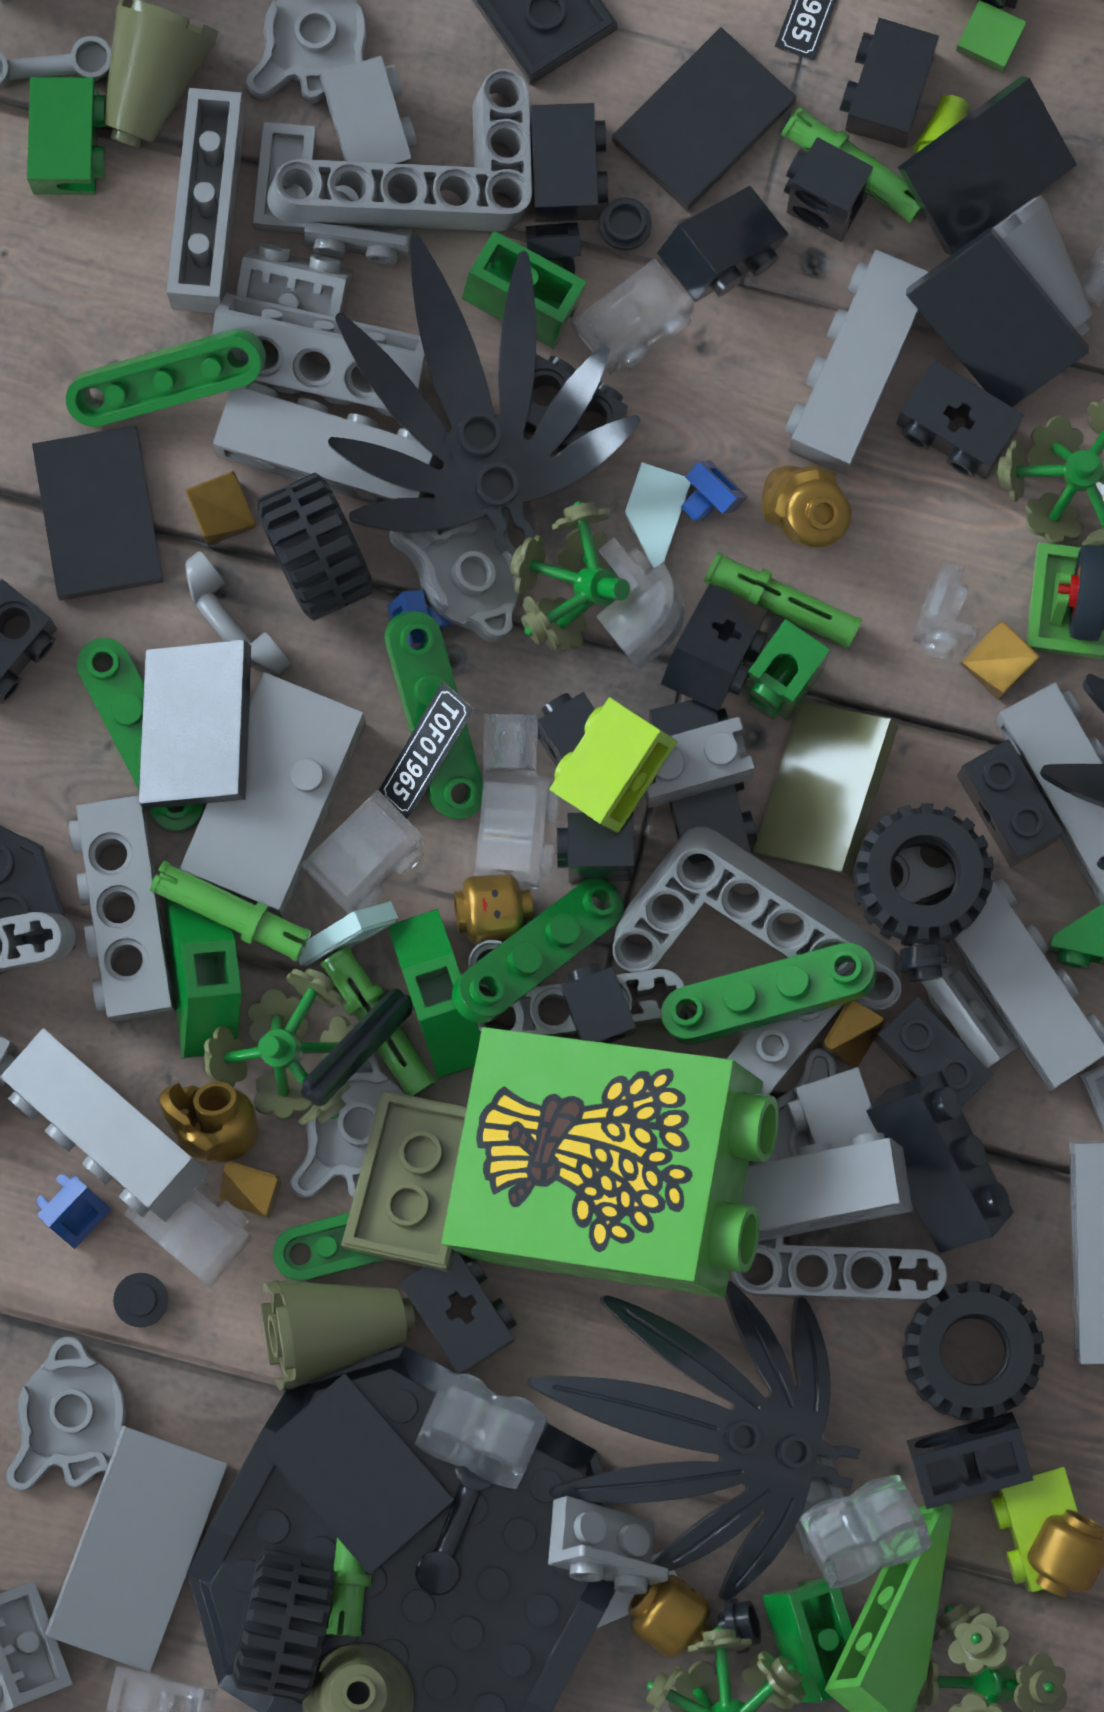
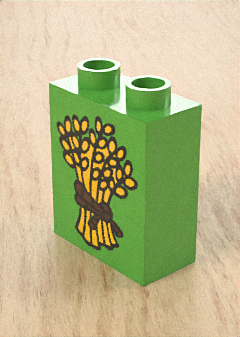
[441,1027,779,1298]

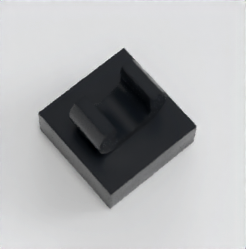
[525,222,581,274]

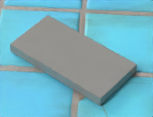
[45,1425,227,1672]

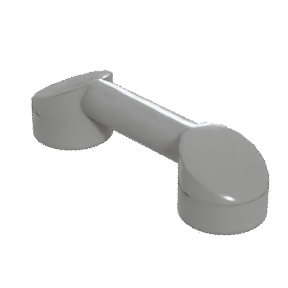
[0,36,111,91]
[185,551,291,676]

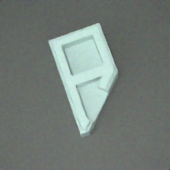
[625,462,691,574]
[298,901,398,967]

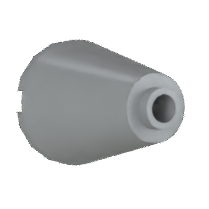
[993,195,1093,336]

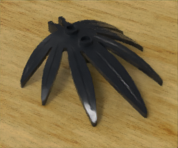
[328,235,640,555]
[527,1281,861,1600]

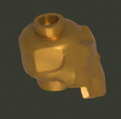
[762,465,852,548]
[159,1082,259,1163]

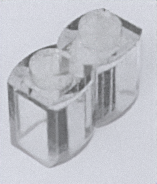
[475,771,560,889]
[415,1373,548,1489]
[799,1475,932,1588]

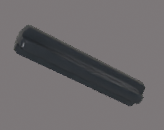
[301,988,413,1106]

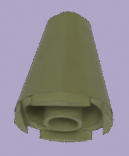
[103,0,219,149]
[261,1280,415,1391]
[302,1643,414,1712]

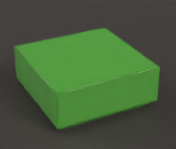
[956,0,1027,73]

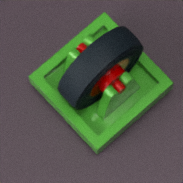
[1026,542,1104,660]

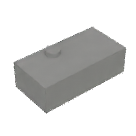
[179,672,366,918]

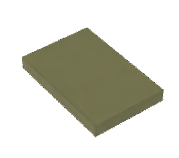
[752,702,899,877]
[341,1090,467,1273]

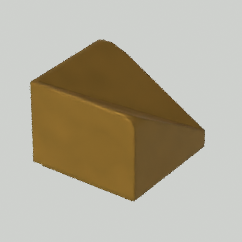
[185,471,257,547]
[961,620,1040,701]
[822,1001,886,1068]
[219,1161,282,1218]

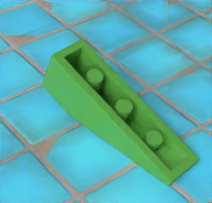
[824,1504,953,1712]

